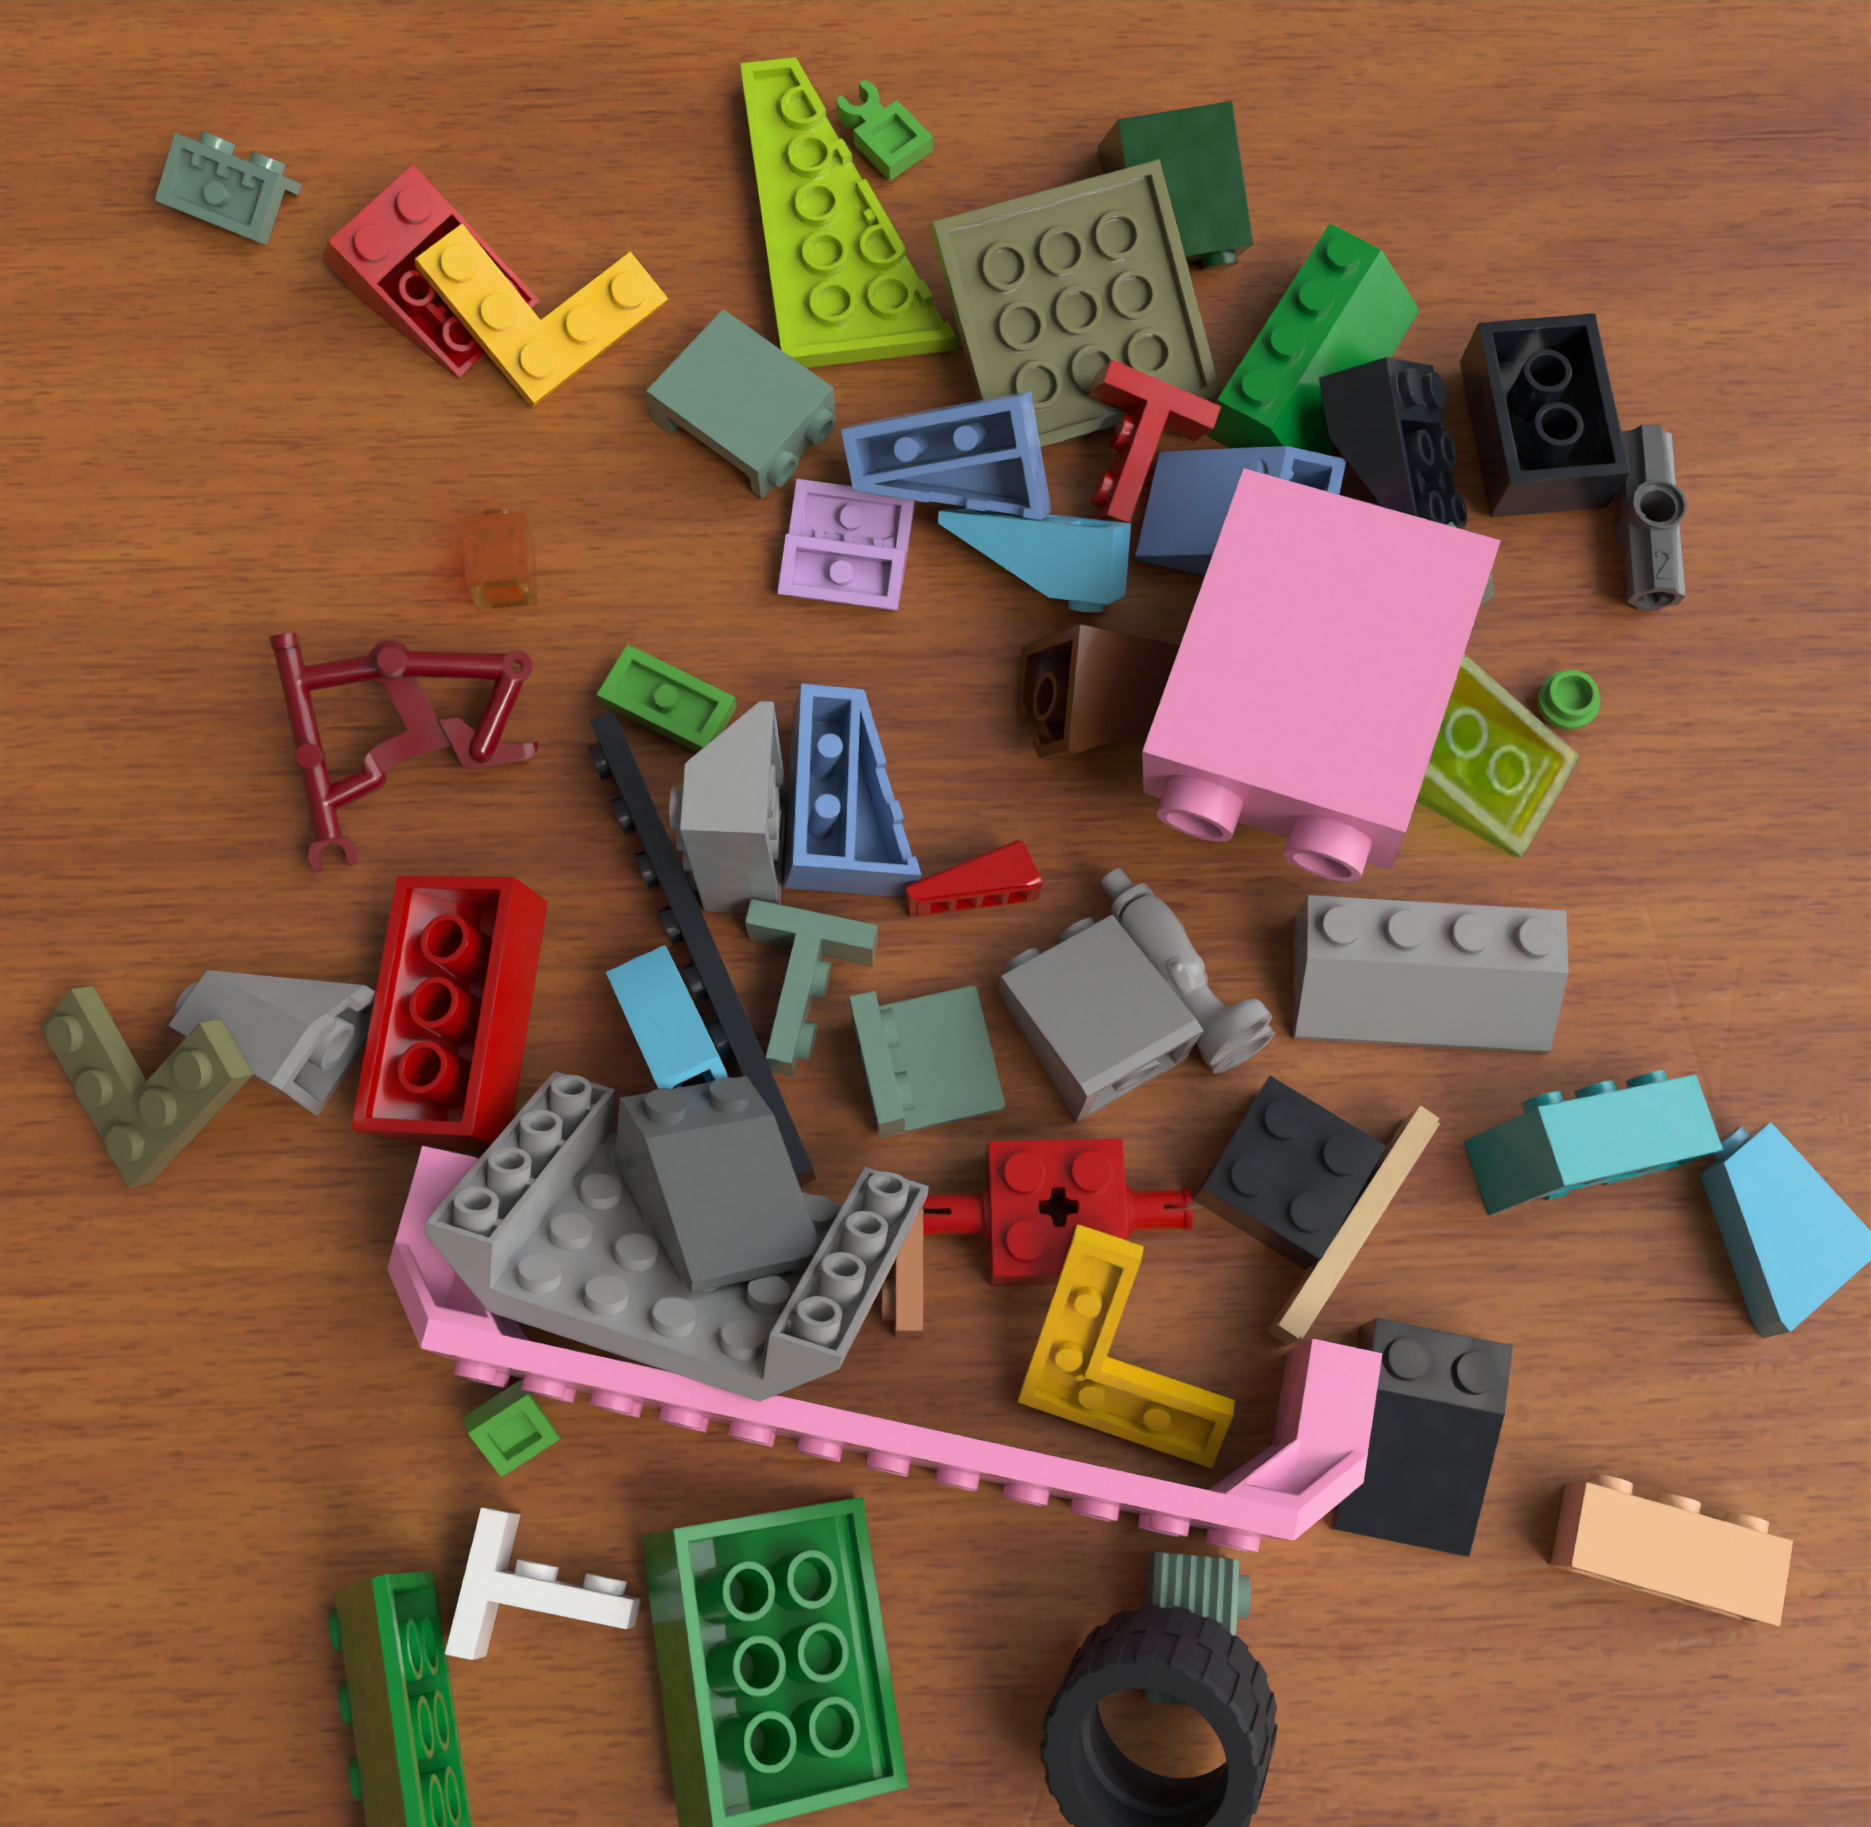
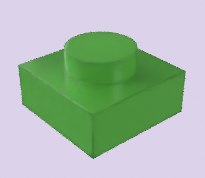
[462,1379,561,1478]

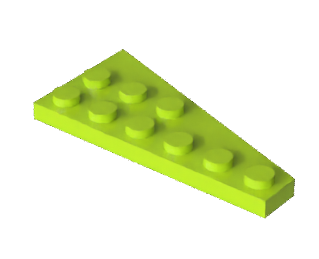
[740,57,957,368]

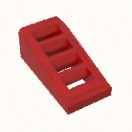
[905,839,1042,917]

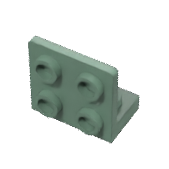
[849,986,1005,1139]

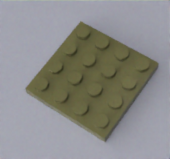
[929,159,1221,448]

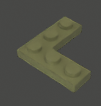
[40,986,253,1188]

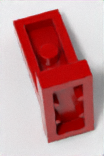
[1088,359,1221,523]

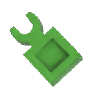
[836,79,933,182]

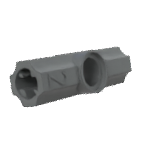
[1613,425,1687,611]

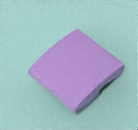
[777,479,916,612]

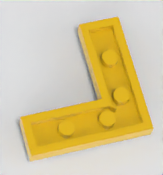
[415,224,668,408]
[1017,1224,1235,1469]

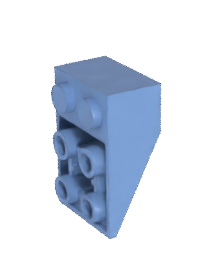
[1134,446,1346,576]

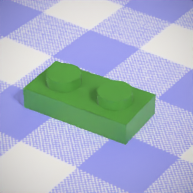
[596,644,737,753]

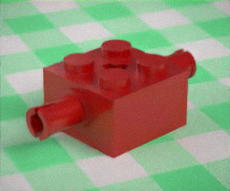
[923,1139,1193,1286]

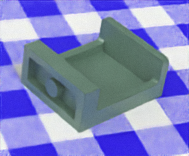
[646,309,836,499]

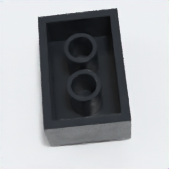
[1460,313,1630,518]

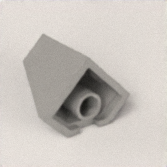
[168,970,376,1117]

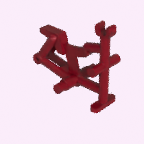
[269,632,538,873]

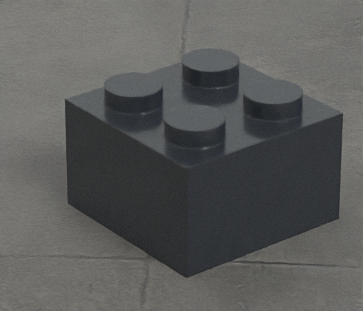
[1192,1076,1386,1270]

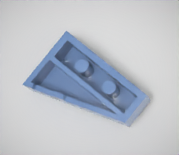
[784,683,922,897]

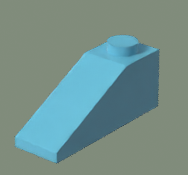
[938,505,1131,612]

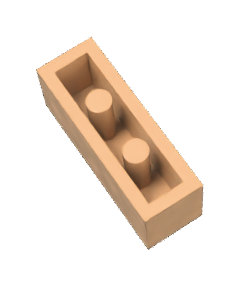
[1550,1473,1793,1626]

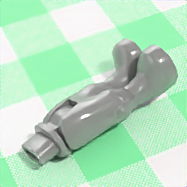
[1101,868,1276,1074]

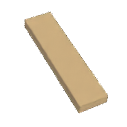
[1267,1105,1440,1345]

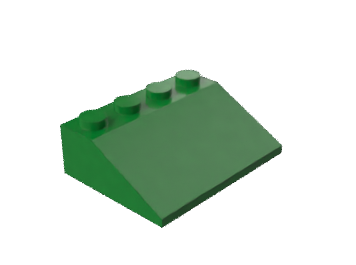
[641,1497,908,1827]
[328,1571,473,1827]

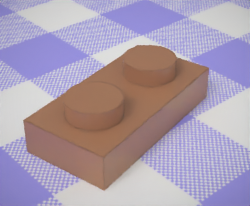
[882,1206,923,1337]

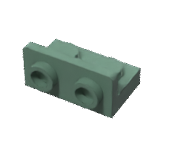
[155,131,302,245]

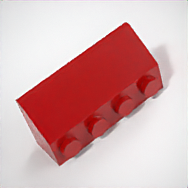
[351,875,548,1151]

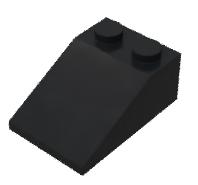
[1331,1318,1513,1557]

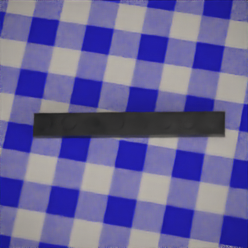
[587,711,816,1186]

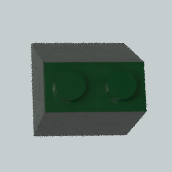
[1097,101,1254,271]

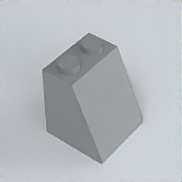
[998,915,1203,1123]

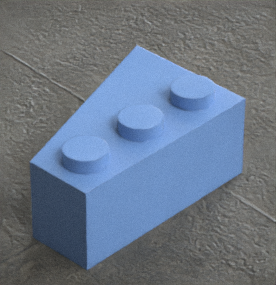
[841,391,1052,520]

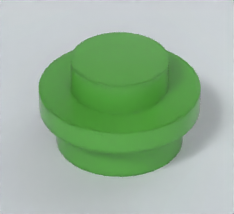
[1537,670,1600,730]

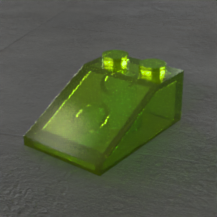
[1416,654,1580,857]

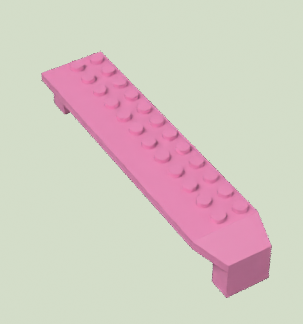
[387,1146,1382,1552]

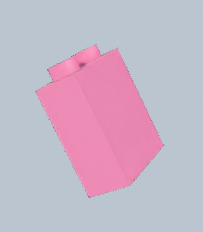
[1142,468,1501,882]

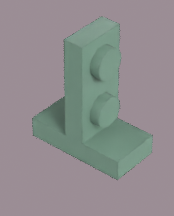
[745,899,878,1077]

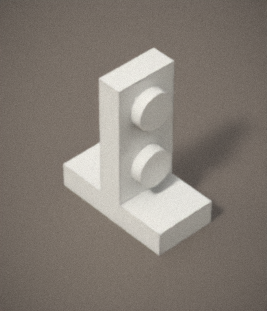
[445,1508,641,1660]

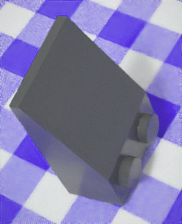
[614,1076,820,1293]

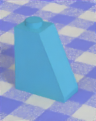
[606,945,728,1089]
[1700,1122,1871,1338]

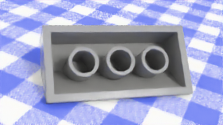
[669,701,787,913]
[1293,895,1568,1054]

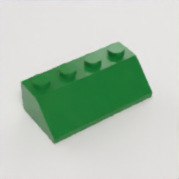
[1207,223,1420,456]

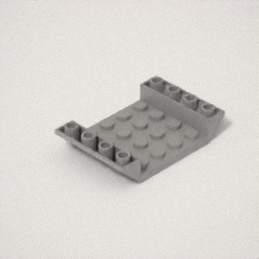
[425,1071,929,1402]

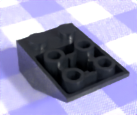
[1319,357,1467,530]

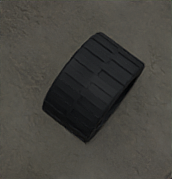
[1040,1605,1278,1827]

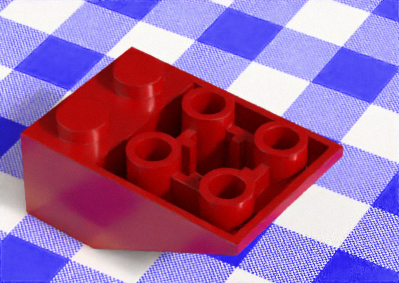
[321,164,540,379]

